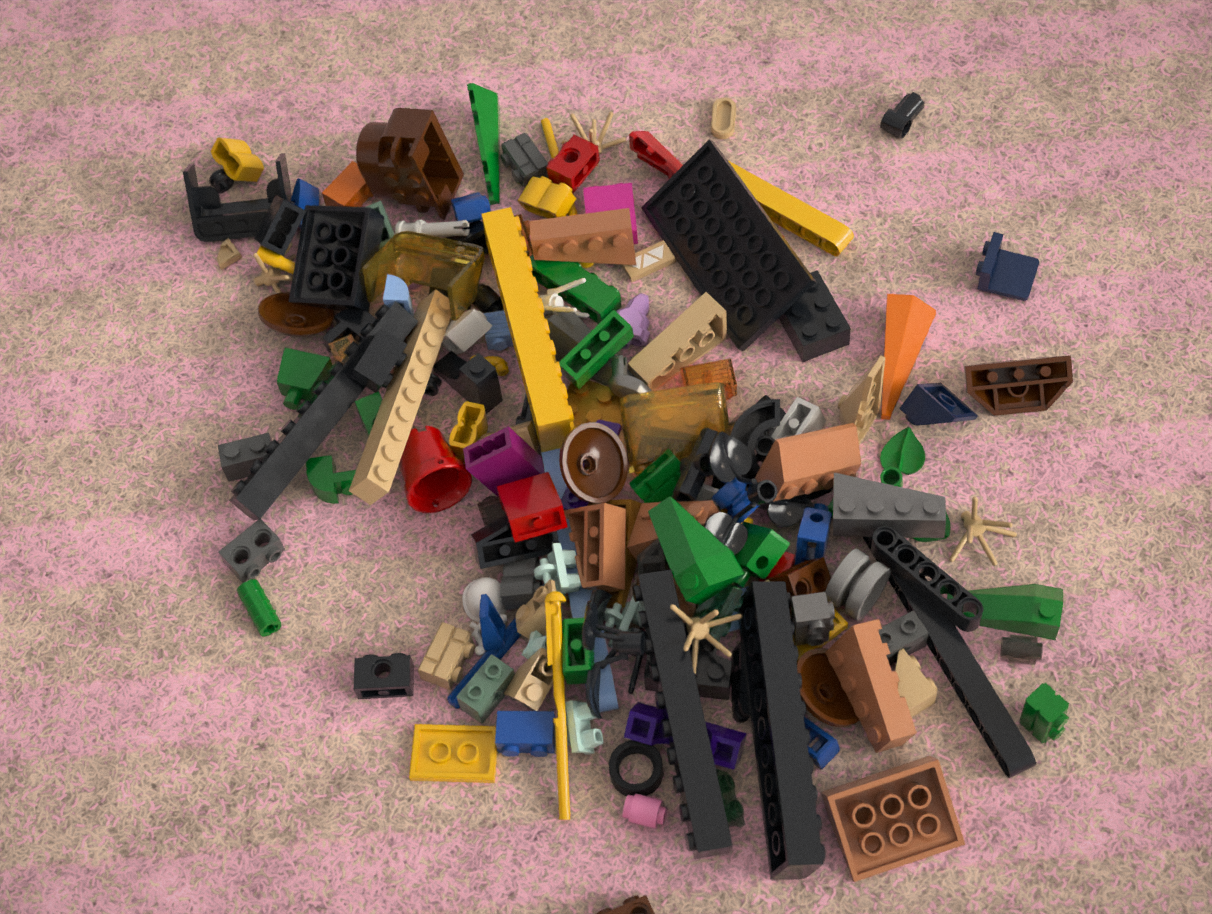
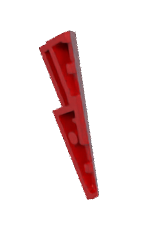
[629,131,683,179]

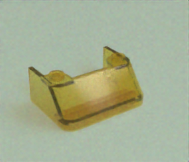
[362,231,485,321]

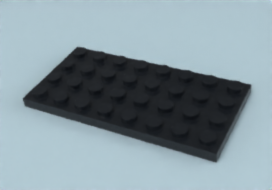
[641,139,817,351]

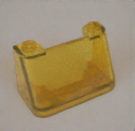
[619,382,729,475]

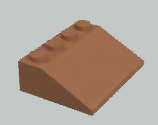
[820,756,965,882]

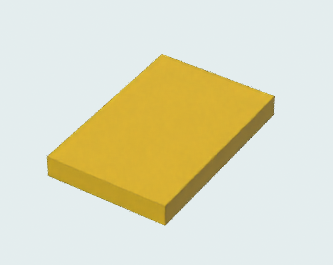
[409,724,498,783]

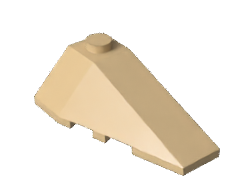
[837,355,885,445]

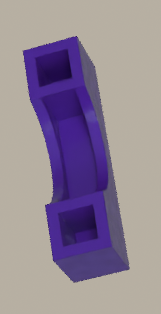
[624,702,747,770]

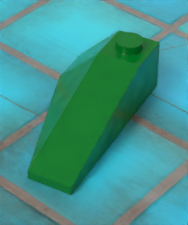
[648,496,745,605]
[947,584,1064,640]

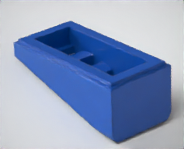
[479,594,505,651]
[804,717,840,770]

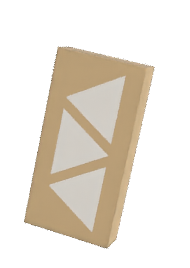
[621,240,676,282]

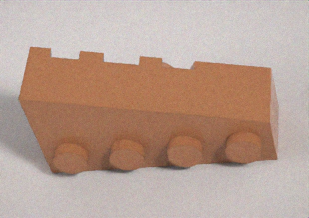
[529,208,636,265]
[825,619,917,753]

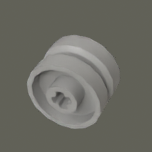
[825,549,891,621]

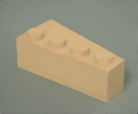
[628,292,727,392]

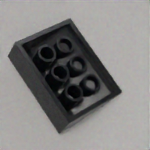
[289,205,385,313]

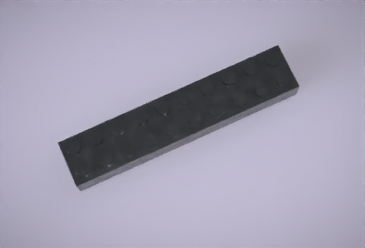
[737,582,826,880]

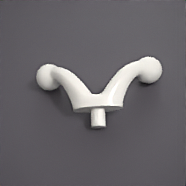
[469,613,507,656]

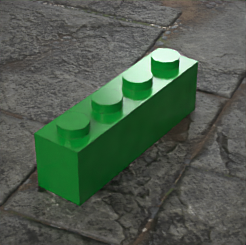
[530,254,622,324]

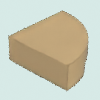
[217,238,242,270]

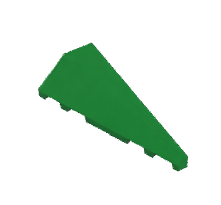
[467,83,500,205]

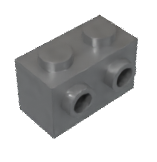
[791,592,835,646]

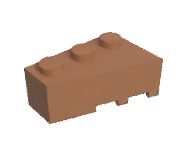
[564,503,626,592]

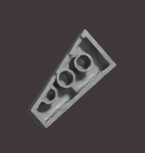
[833,472,946,538]

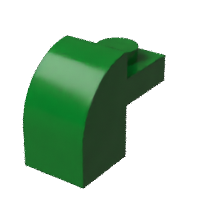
[306,455,356,504]

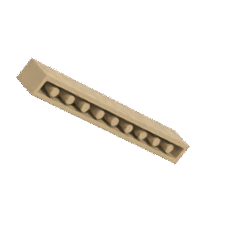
[349,290,455,505]

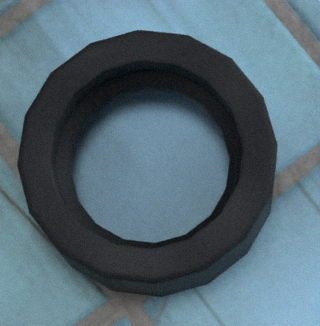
[608,740,664,796]

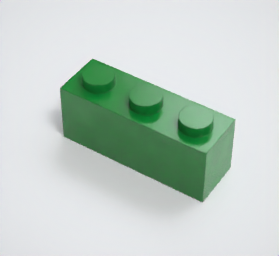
[559,310,634,389]

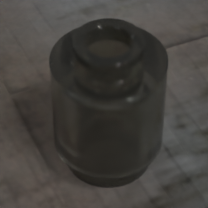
[1000,635,1043,665]

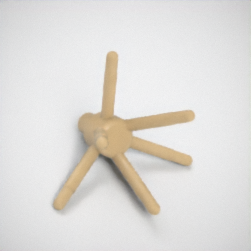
[562,112,627,166]
[253,242,296,293]
[949,497,1017,566]
[670,604,742,674]

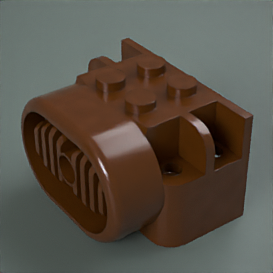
[356,108,464,220]

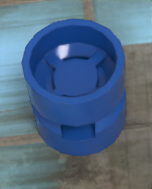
[711,477,760,523]

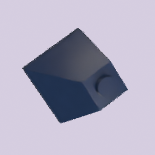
[899,383,978,426]

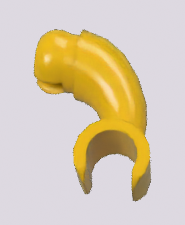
[470,355,509,376]

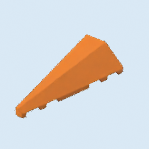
[881,294,936,420]

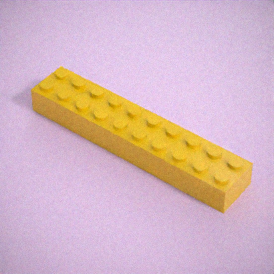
[482,207,574,452]

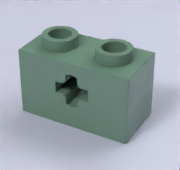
[456,654,515,724]

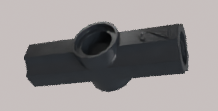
[673,428,719,502]

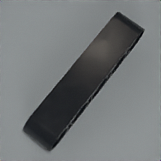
[871,526,983,632]

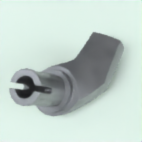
[608,355,658,410]

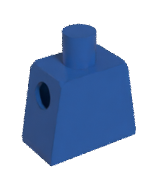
[795,503,832,565]

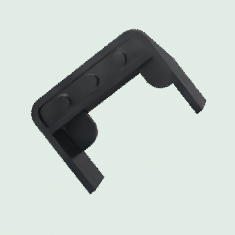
[183,153,291,242]

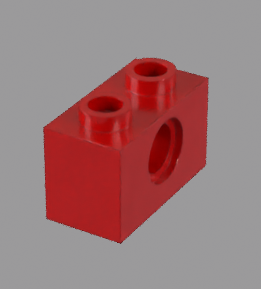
[547,134,600,194]

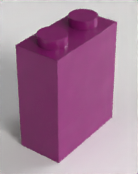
[463,426,545,498]

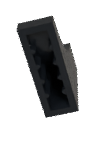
[433,350,503,414]

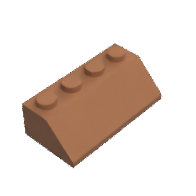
[755,423,861,502]

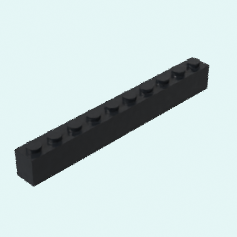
[229,301,418,521]
[632,570,733,860]

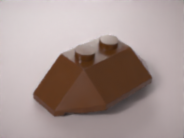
[964,355,1073,416]

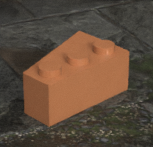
[626,500,720,560]

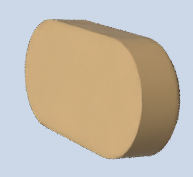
[711,97,736,139]

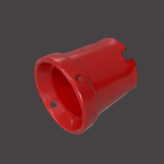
[399,426,472,513]

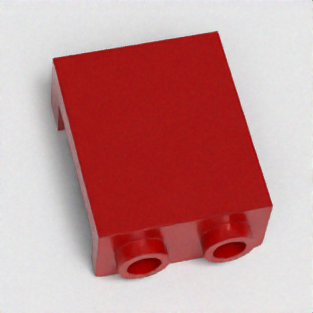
[496,472,568,543]

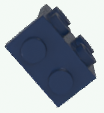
[975,232,1039,301]

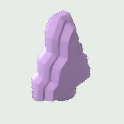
[616,293,650,349]

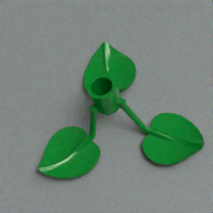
[827,427,951,542]

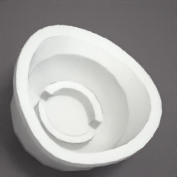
[462,577,507,623]

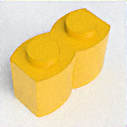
[211,137,264,182]
[517,176,576,219]
[449,401,488,463]

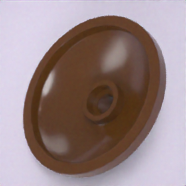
[258,292,334,337]
[559,422,628,504]
[796,648,860,728]

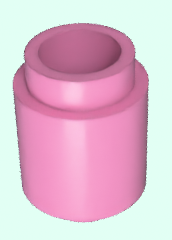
[622,794,667,829]

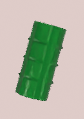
[237,579,282,637]

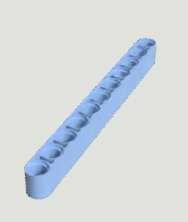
[541,448,619,713]

